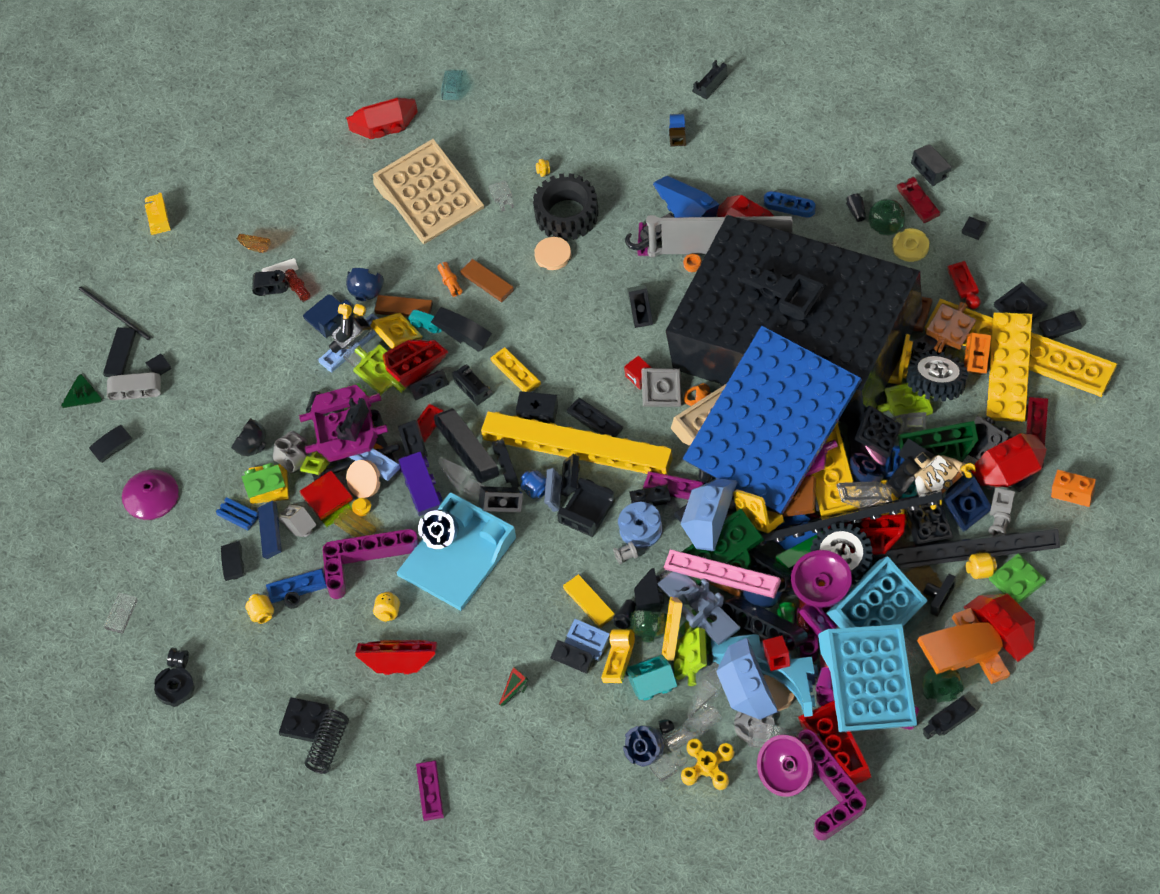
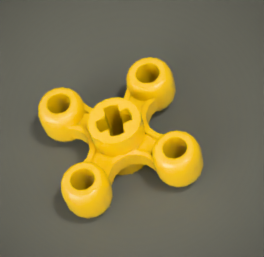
[681,738,734,790]

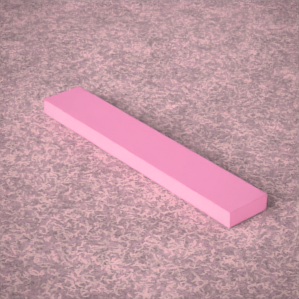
[664,549,781,598]

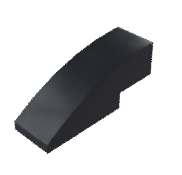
[431,307,492,352]

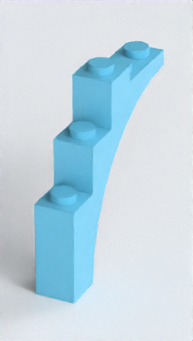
[711,634,818,717]

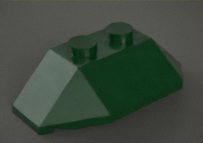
[898,421,978,462]

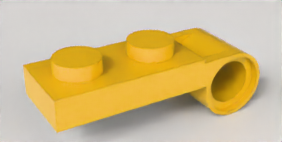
[601,629,635,683]

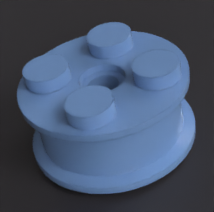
[618,502,662,548]

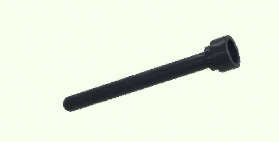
[312,444,400,481]

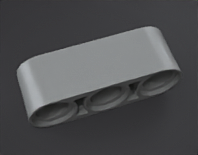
[107,373,161,401]

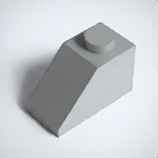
[278,505,316,537]

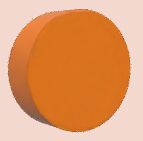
[683,254,702,272]

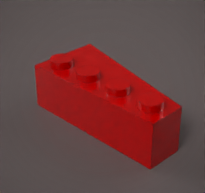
[798,700,872,785]

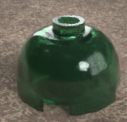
[868,198,905,236]
[630,611,667,643]
[922,667,964,703]

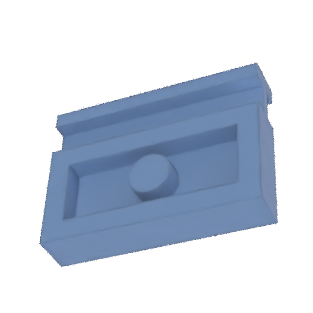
[565,619,610,661]

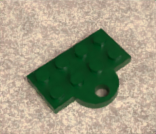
[682,508,764,586]

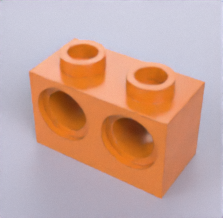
[964,333,991,374]

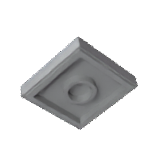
[641,368,681,407]

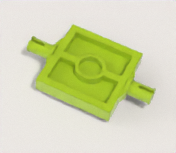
[353,344,406,395]
[876,383,934,423]
[674,622,707,686]

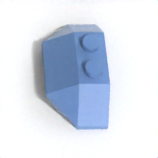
[681,479,737,551]
[716,638,778,720]

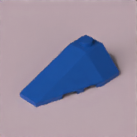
[653,176,719,218]

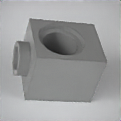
[990,487,1015,516]

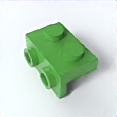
[241,462,285,498]

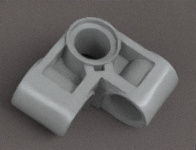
[273,431,308,473]

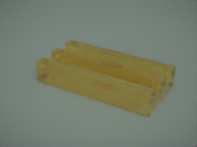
[334,507,377,538]

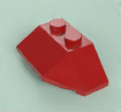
[346,98,418,139]
[717,195,774,217]
[383,340,448,388]
[970,433,1047,487]
[828,514,906,555]
[964,594,1035,662]
[355,640,437,675]

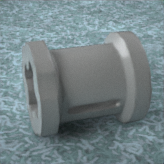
[989,512,1011,535]
[613,541,638,565]

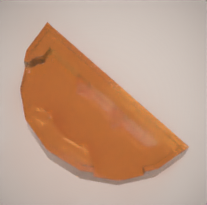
[236,234,271,253]

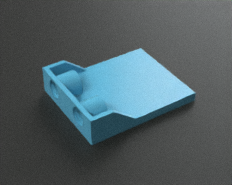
[397,492,516,611]
[818,624,917,732]

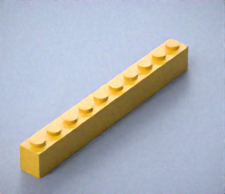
[481,411,673,475]

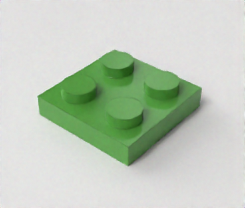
[989,554,1046,604]

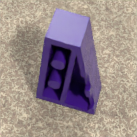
[399,452,443,516]

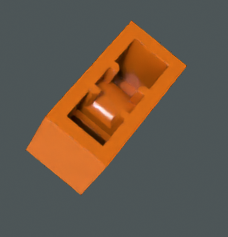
[1051,469,1096,507]

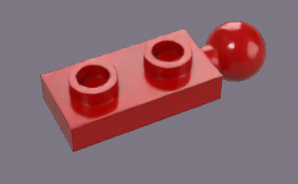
[947,261,981,309]

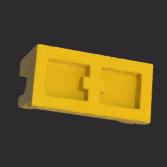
[145,192,171,235]

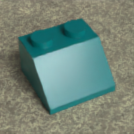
[626,654,677,700]

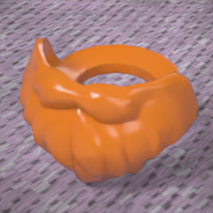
[684,383,711,406]

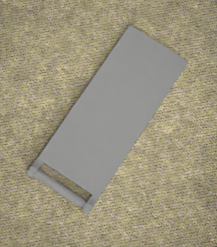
[646,215,793,257]

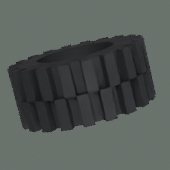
[533,173,599,241]

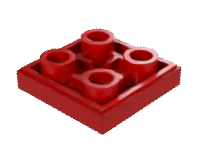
[299,471,353,520]

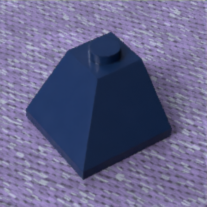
[944,475,991,532]

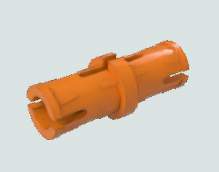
[437,262,462,297]

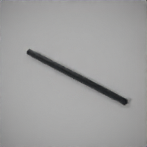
[79,286,150,340]

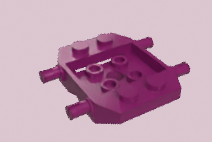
[299,385,388,462]

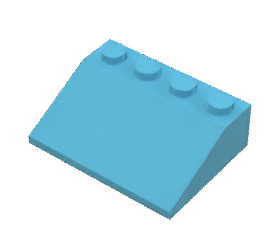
[827,556,928,628]

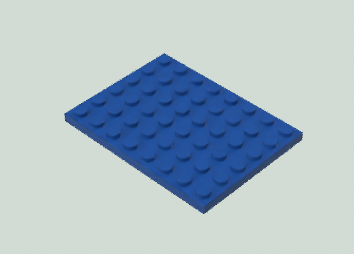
[682,326,862,515]

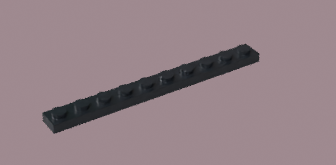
[755,489,943,547]
[869,527,1060,569]

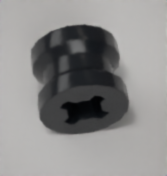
[167,647,189,669]

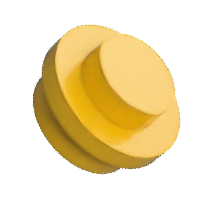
[536,159,550,177]
[352,498,371,516]

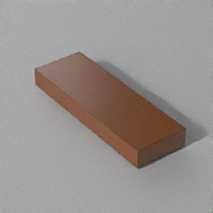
[460,259,514,302]
[374,295,433,317]

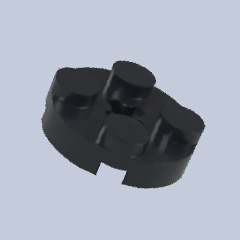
[154,667,195,707]

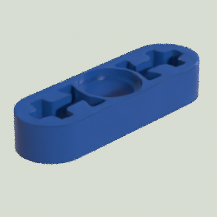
[764,191,816,218]

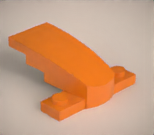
[917,608,1010,684]

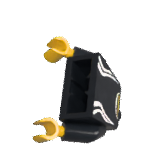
[329,304,373,353]

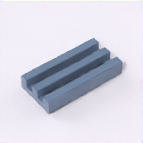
[544,468,562,512]

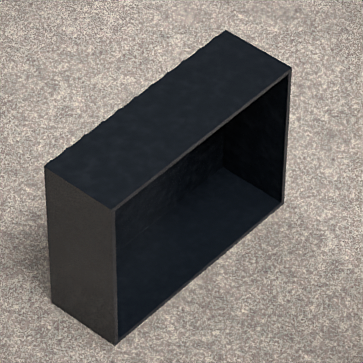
[666,215,923,426]

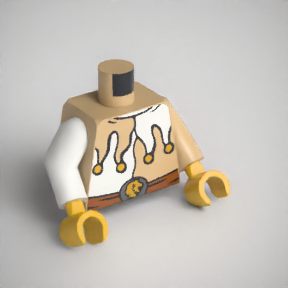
[914,452,976,509]

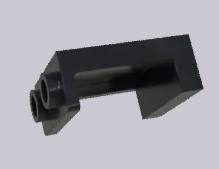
[557,478,615,537]

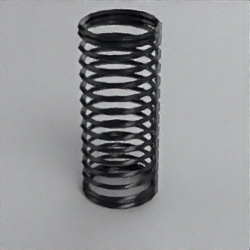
[304,709,349,774]

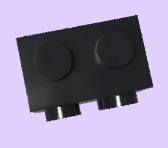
[968,416,1013,461]

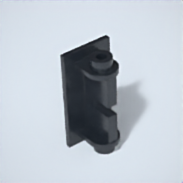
[408,369,449,401]
[629,485,670,506]

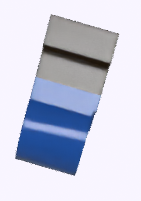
[669,114,686,147]

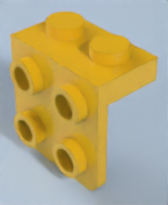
[888,334,913,385]
[733,490,784,533]

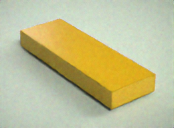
[491,347,541,392]
[563,574,615,628]
[662,597,682,661]

